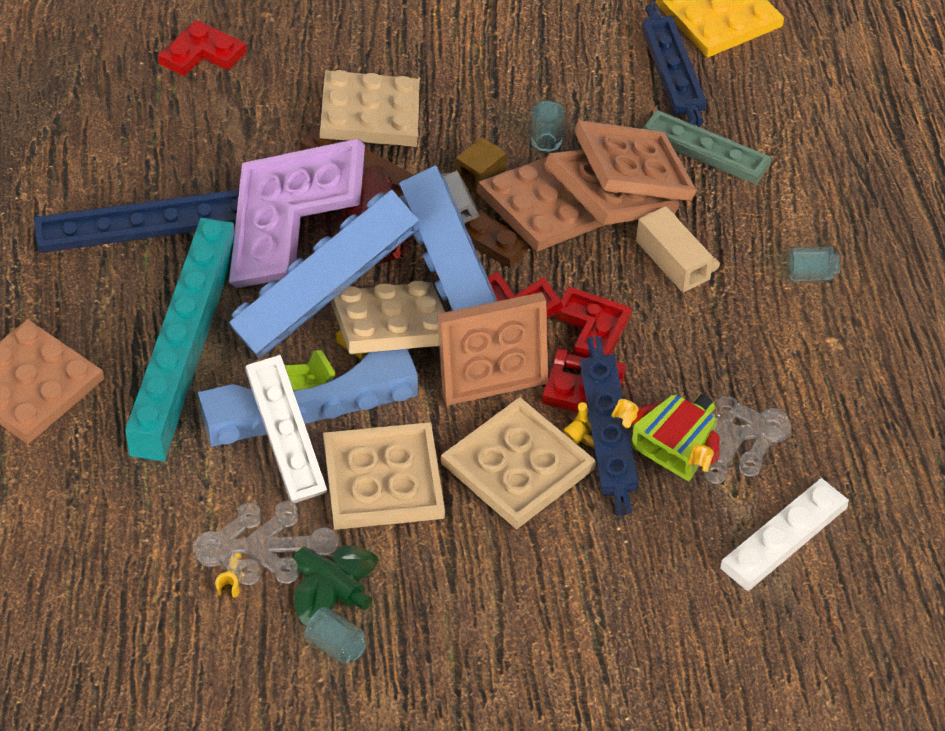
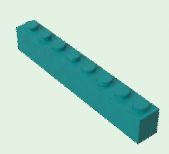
[125,218,235,462]

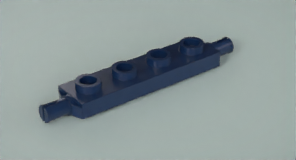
[642,3,707,127]
[580,336,639,515]

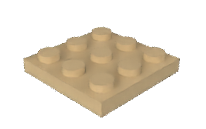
[319,70,420,147]
[331,281,445,354]
[441,397,596,530]
[323,422,445,530]

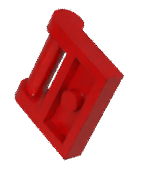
[542,348,627,413]

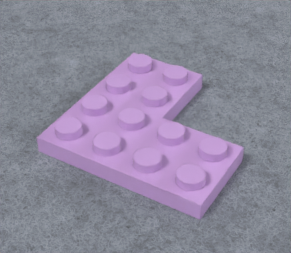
[229,139,365,288]

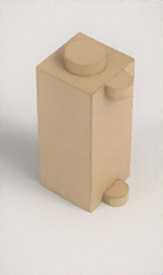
[636,206,720,293]

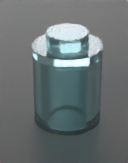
[531,101,564,151]
[788,247,840,281]
[304,607,366,664]

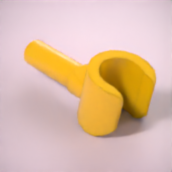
[573,402,592,434]
[563,421,595,449]
[215,552,241,598]

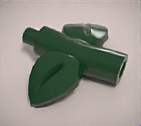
[291,545,378,627]

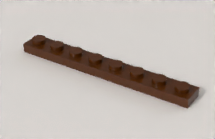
[300,123,529,268]

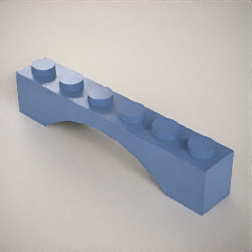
[198,349,418,447]

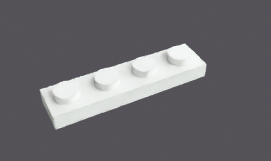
[245,355,327,504]
[720,478,849,591]

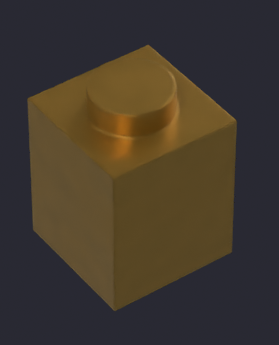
[456,137,507,197]

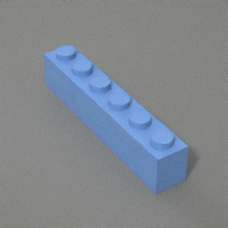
[399,165,498,312]
[229,189,419,360]

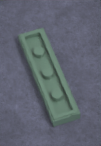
[642,110,772,185]

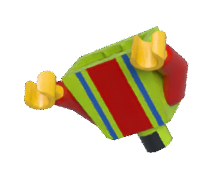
[611,394,720,482]

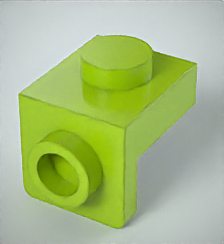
[284,350,335,391]

